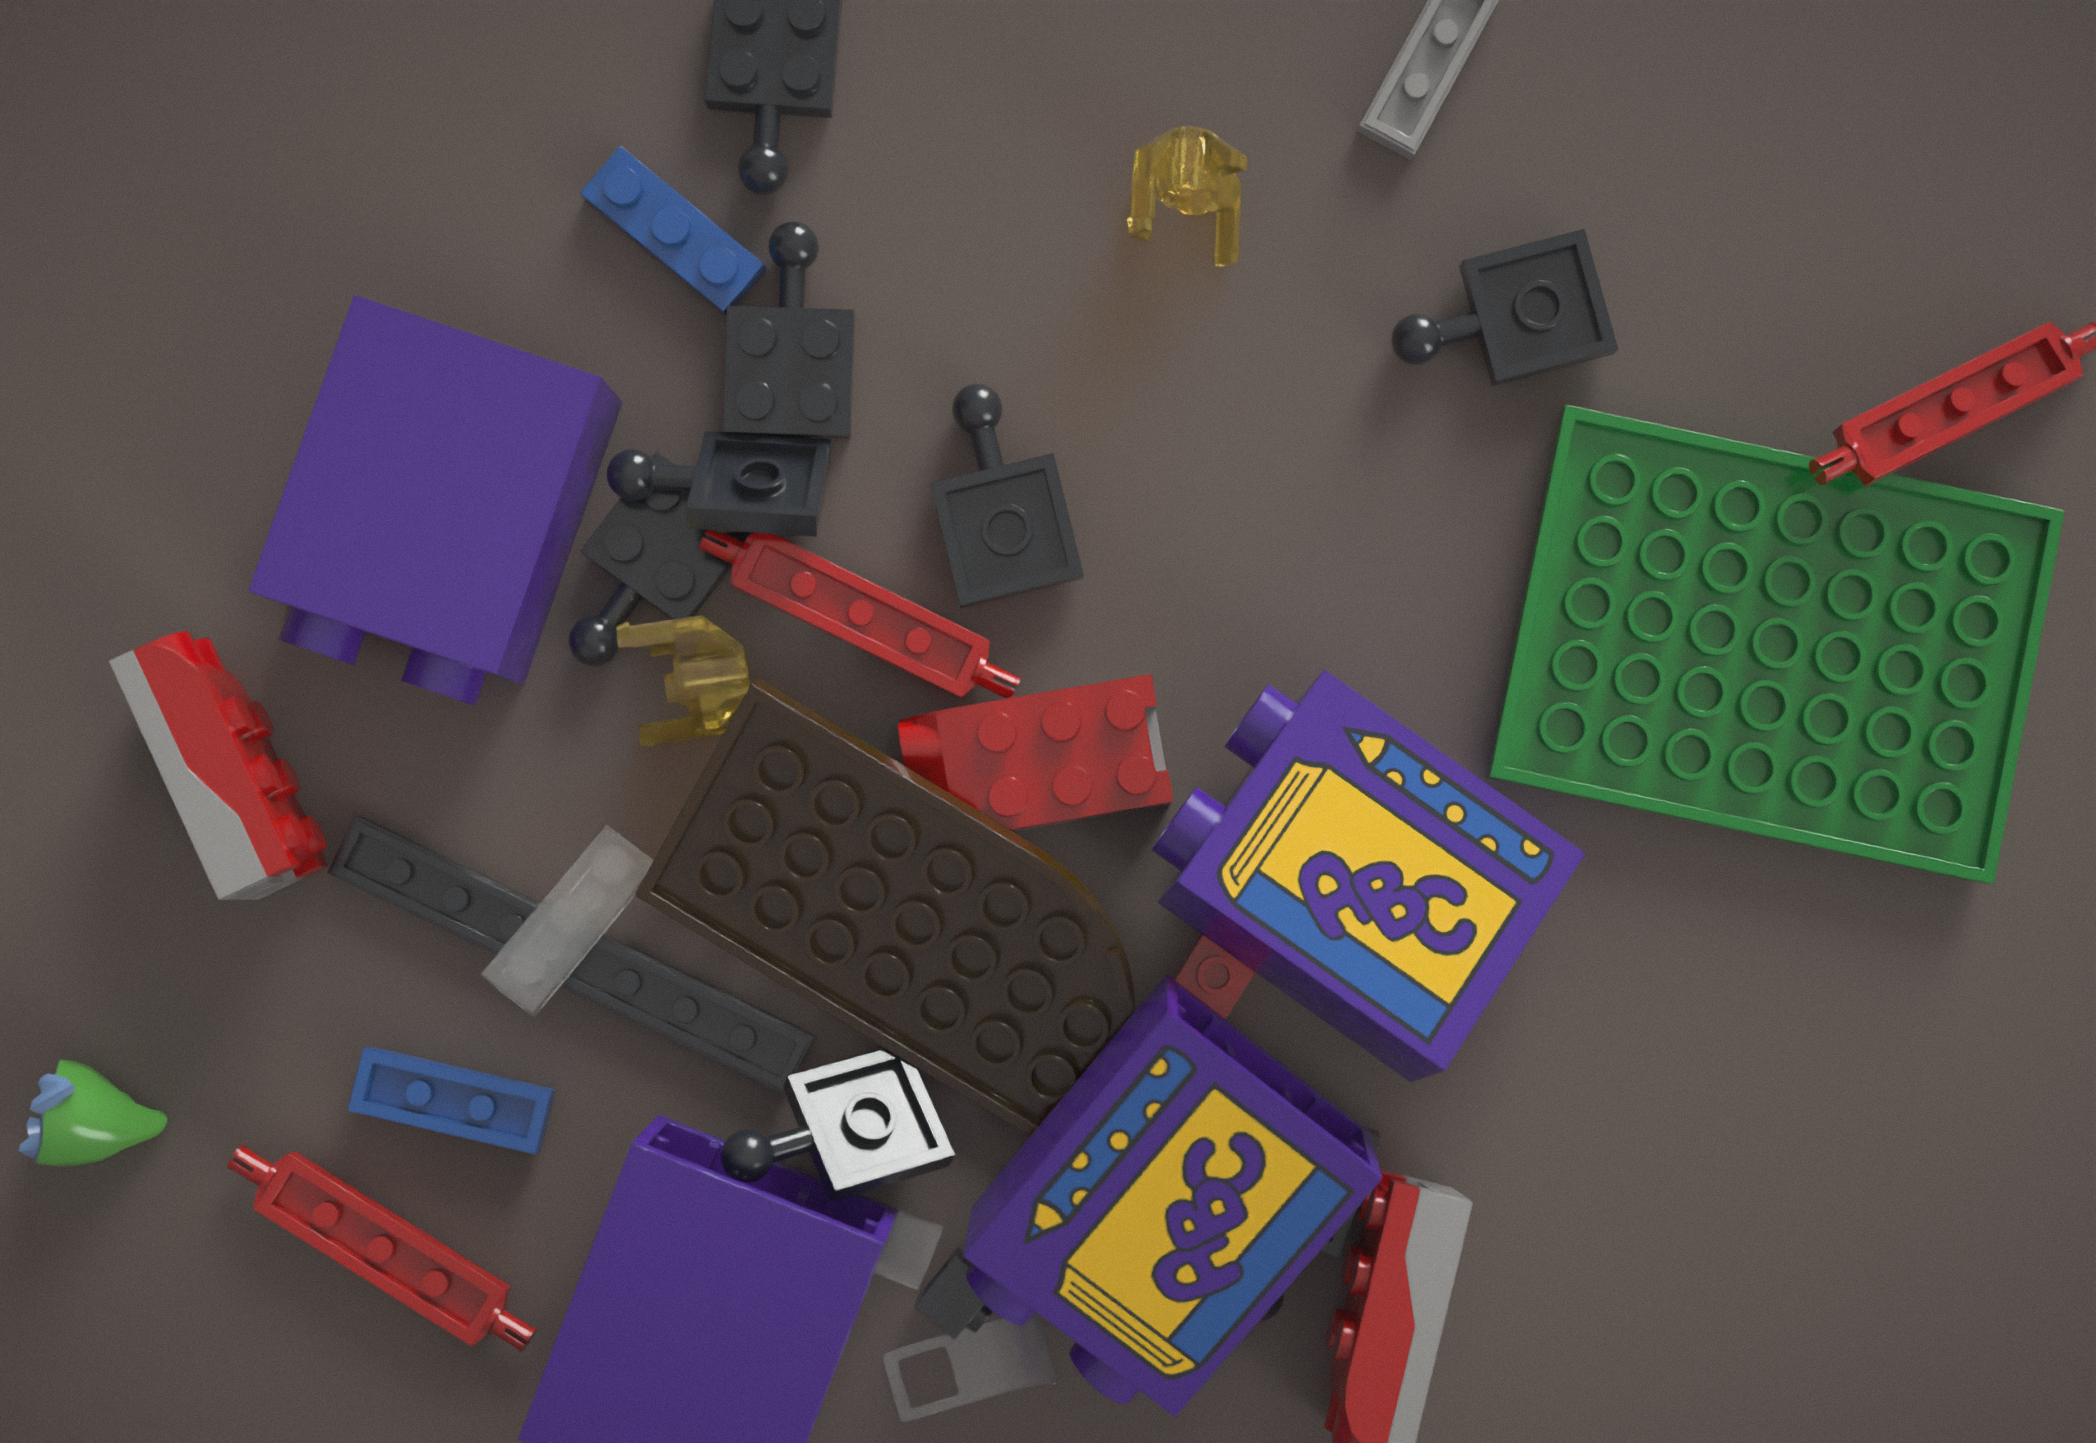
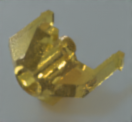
[1127,126,1247,267]
[617,615,751,747]

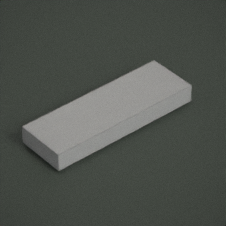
[1357,0,1499,161]

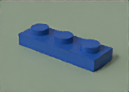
[580,146,767,317]
[347,1046,556,1155]

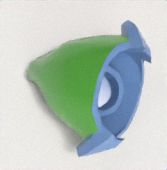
[19,1059,168,1167]

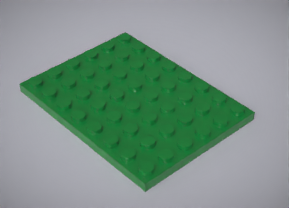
[1486,405,2065,884]

